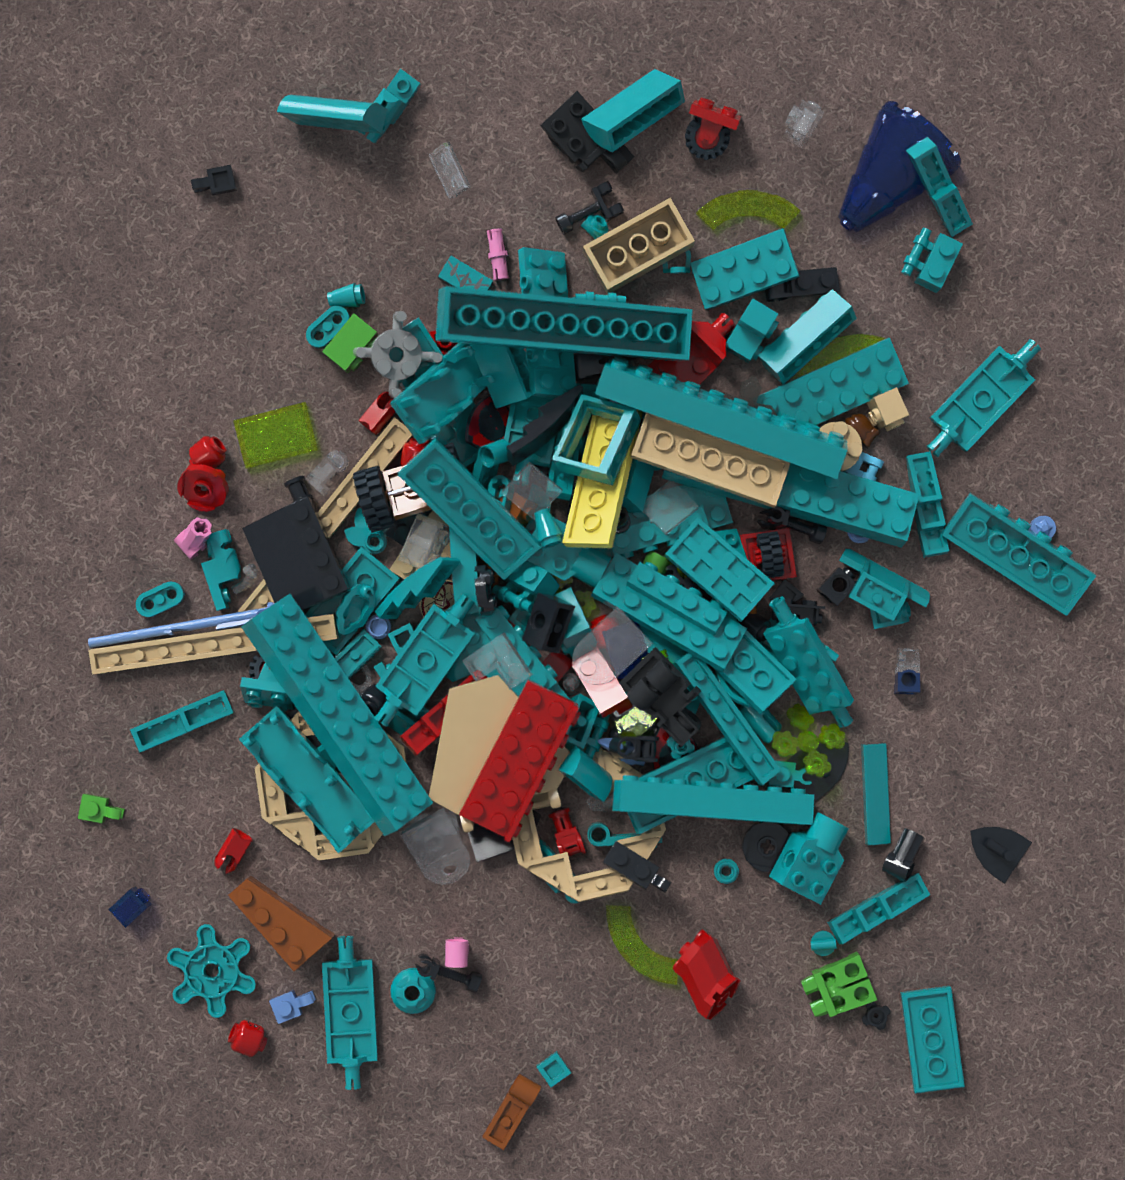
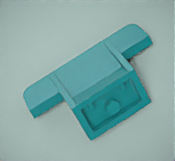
[839,549,930,621]

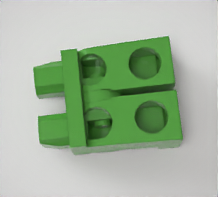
[801,951,877,1017]

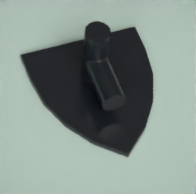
[970,827,1032,884]

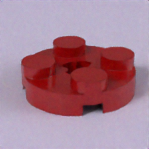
[177,464,229,512]

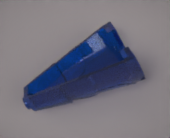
[838,101,961,233]

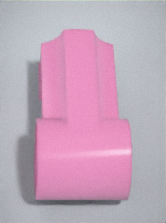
[174,517,212,560]
[445,937,469,968]

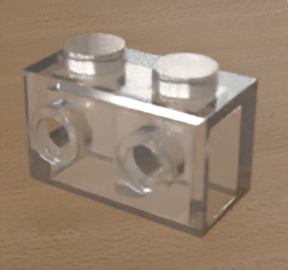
[783,100,825,150]
[398,514,450,569]

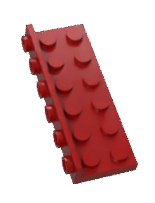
[459,679,580,842]

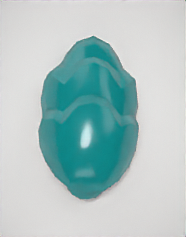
[335,583,375,635]

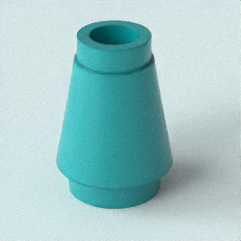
[327,283,366,307]
[534,509,563,548]

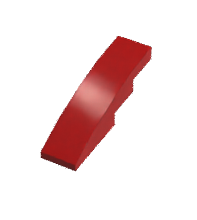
[399,668,487,756]

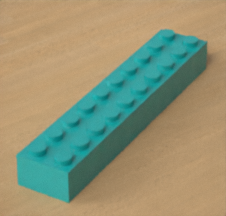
[436,286,693,362]
[595,356,848,479]
[662,463,920,548]
[241,594,433,836]

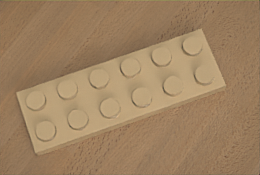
[631,412,790,508]

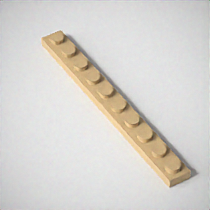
[238,417,413,612]
[88,614,339,675]

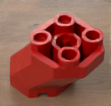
[672,929,741,1020]

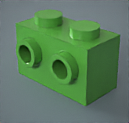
[322,313,379,374]

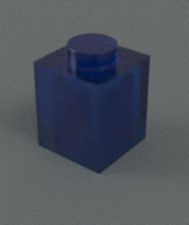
[108,886,152,928]

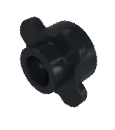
[862,1002,890,1030]

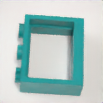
[552,394,641,486]

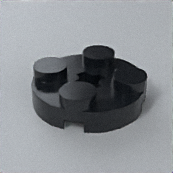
[475,565,498,616]
[742,822,790,872]

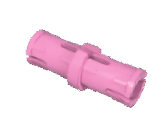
[487,229,509,281]

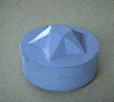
[1030,516,1056,538]

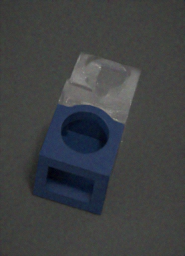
[894,647,920,695]

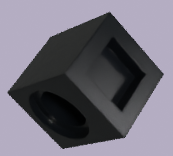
[816,567,856,606]

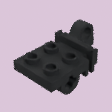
[540,91,635,174]
[619,647,702,747]

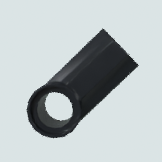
[882,828,925,882]

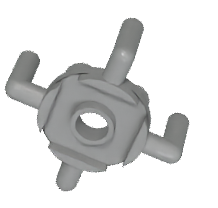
[353,311,442,398]

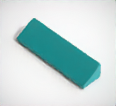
[861,743,891,845]

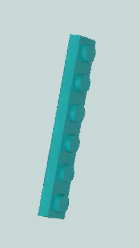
[673,652,781,785]

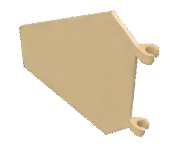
[429,675,569,832]

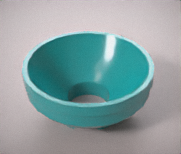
[390,968,436,1014]

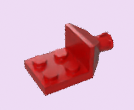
[648,313,736,385]

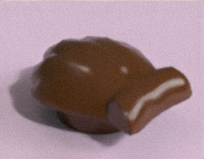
[845,414,880,449]

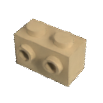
[867,387,909,432]

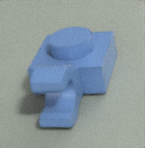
[269,990,316,1024]

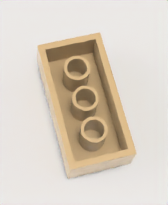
[583,198,695,294]

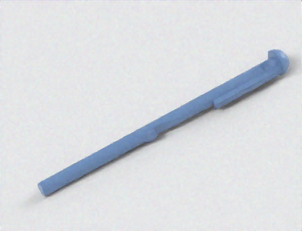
[88,602,275,648]

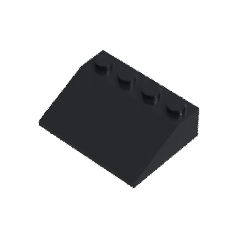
[242,497,350,611]

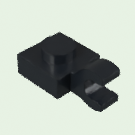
[191,165,237,196]

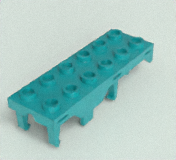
[390,343,526,444]
[239,705,374,854]

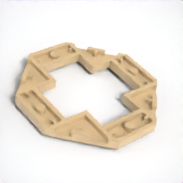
[255,711,407,860]
[512,747,666,903]

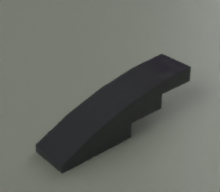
[507,384,583,467]

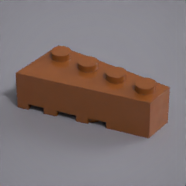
[228,876,335,971]

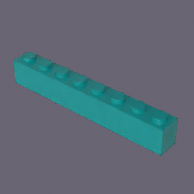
[613,775,814,825]

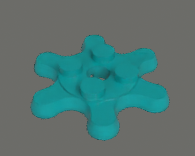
[167,924,256,1018]

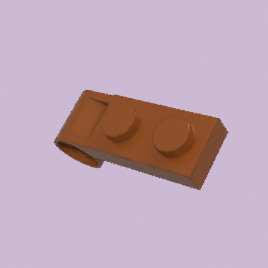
[482,1073,541,1150]

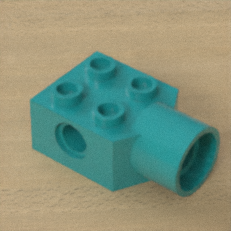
[527,517,611,588]
[769,812,849,905]

